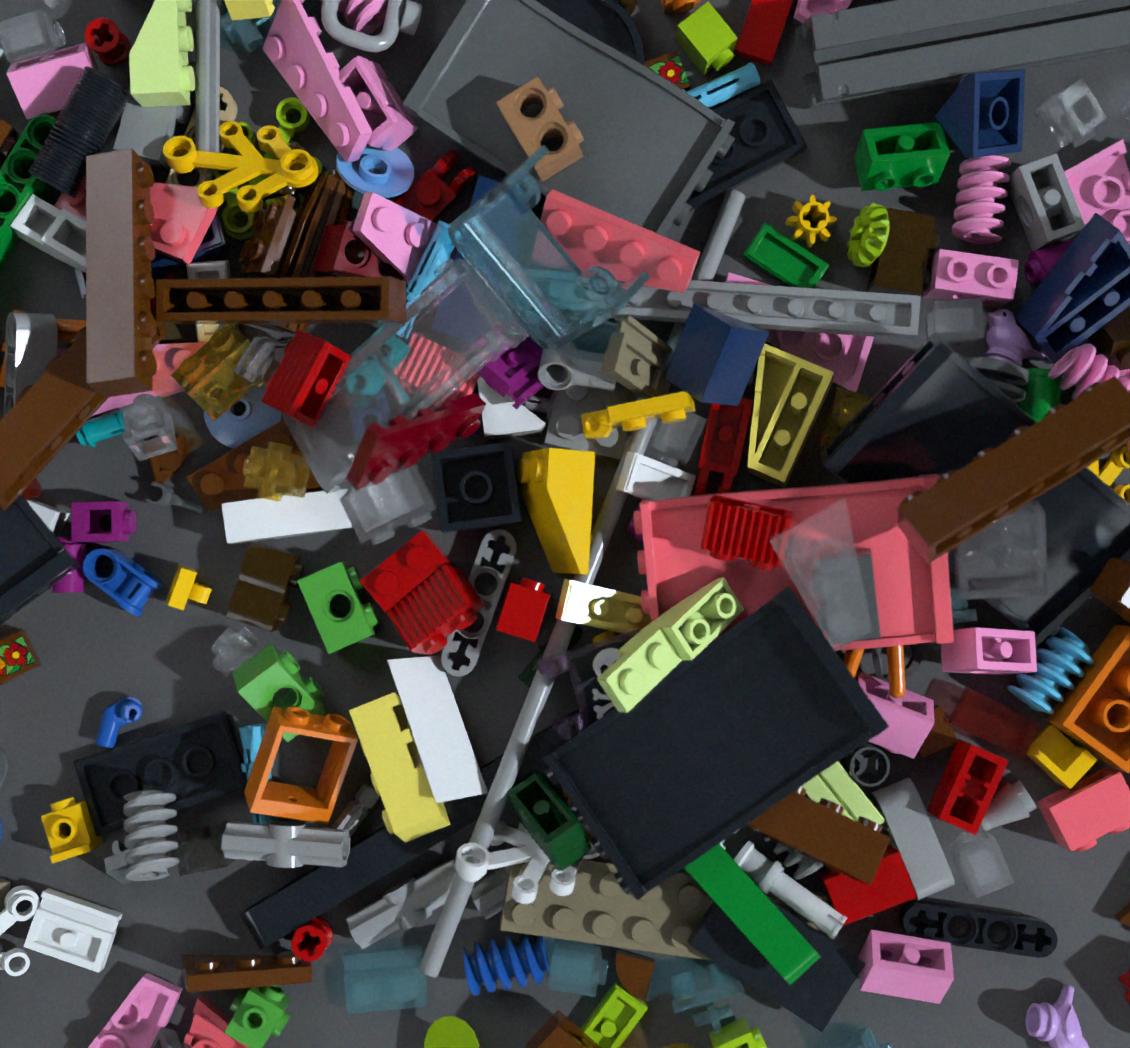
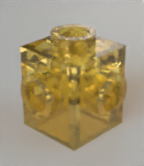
[243,441,312,502]

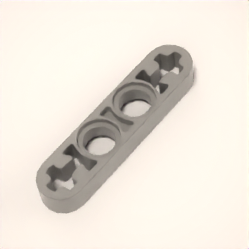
[441,529,517,677]

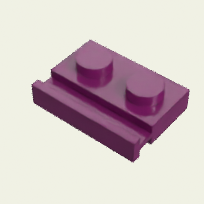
[474,330,544,410]

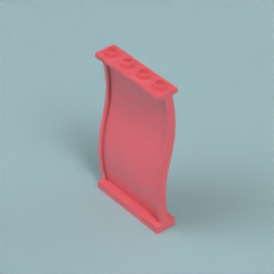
[633,474,954,651]

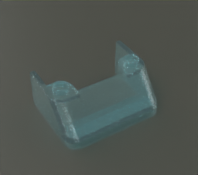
[448,145,650,350]

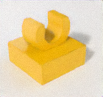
[165,564,212,611]

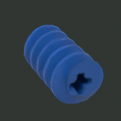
[463,934,549,996]

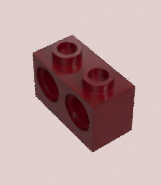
[313,220,404,281]

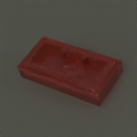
[948,687,1041,759]

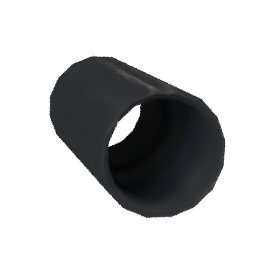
[28,66,132,198]

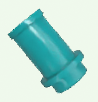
[76,409,130,448]

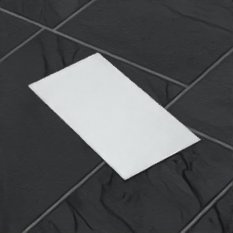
[387,655,488,803]

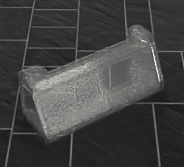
[282,258,529,494]

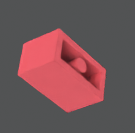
[1036,766,1130,852]

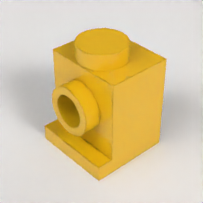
[41,796,103,864]

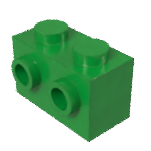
[853,122,950,191]

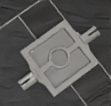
[525,381,658,462]

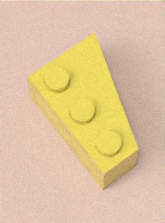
[747,344,834,488]
[349,692,451,843]

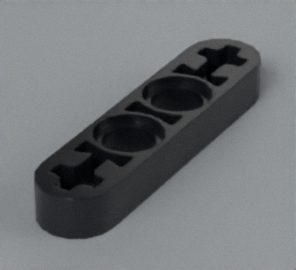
[899,900,1058,958]

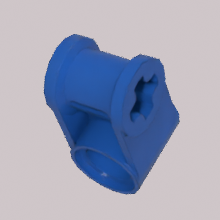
[83,548,165,617]

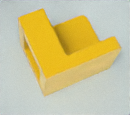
[1023,724,1097,789]

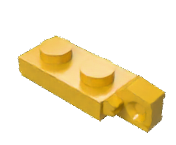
[581,391,695,439]

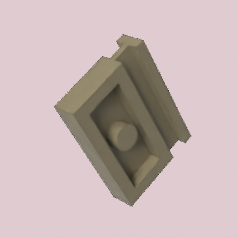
[601,315,672,399]

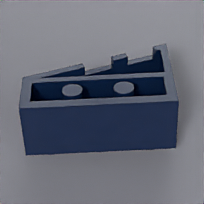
[1015,213,1130,364]

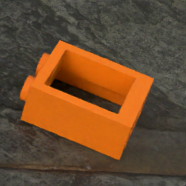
[244,706,358,824]

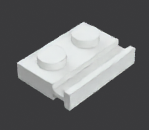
[23,888,123,973]

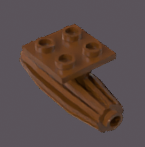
[239,169,355,335]

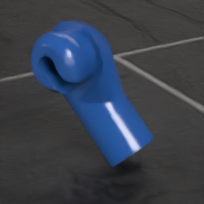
[95,697,143,748]

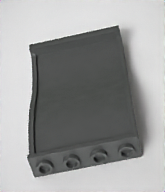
[402,0,735,237]

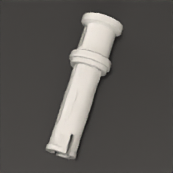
[734,840,847,939]

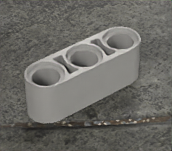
[4,312,58,415]
[871,777,955,900]

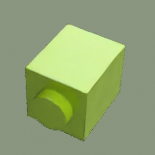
[675,1,738,76]

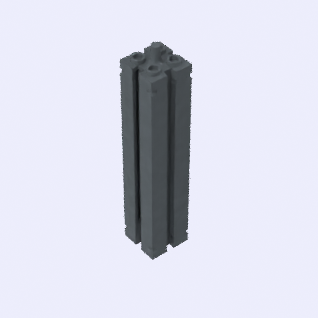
[795,0,1130,109]

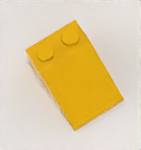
[516,448,595,575]

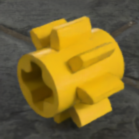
[785,195,837,248]

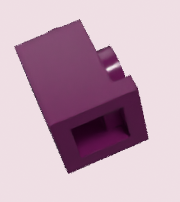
[71,501,137,543]

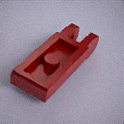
[395,149,477,223]
[693,397,753,496]

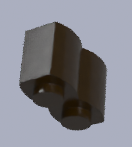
[226,541,304,632]

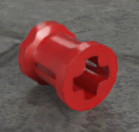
[84,17,132,66]
[291,916,334,962]

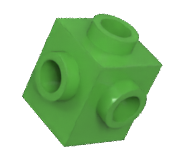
[224,985,291,1048]

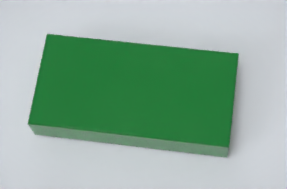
[742,222,830,288]

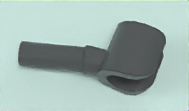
[145,482,205,514]

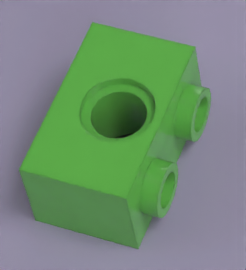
[297,561,380,654]
[233,643,326,743]

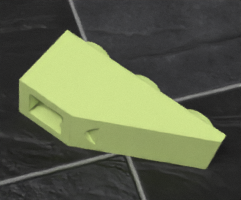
[129,0,195,107]

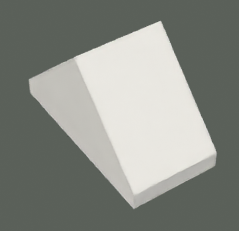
[478,377,546,440]

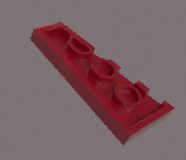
[346,393,486,491]

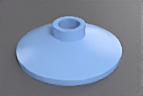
[336,142,414,198]
[204,372,282,448]

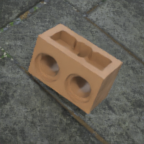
[496,76,584,182]

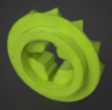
[847,203,890,268]

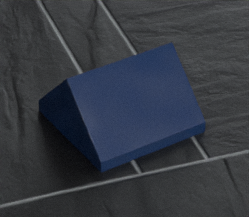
[935,69,1025,158]
[664,303,769,406]

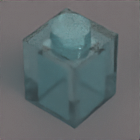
[548,939,608,997]

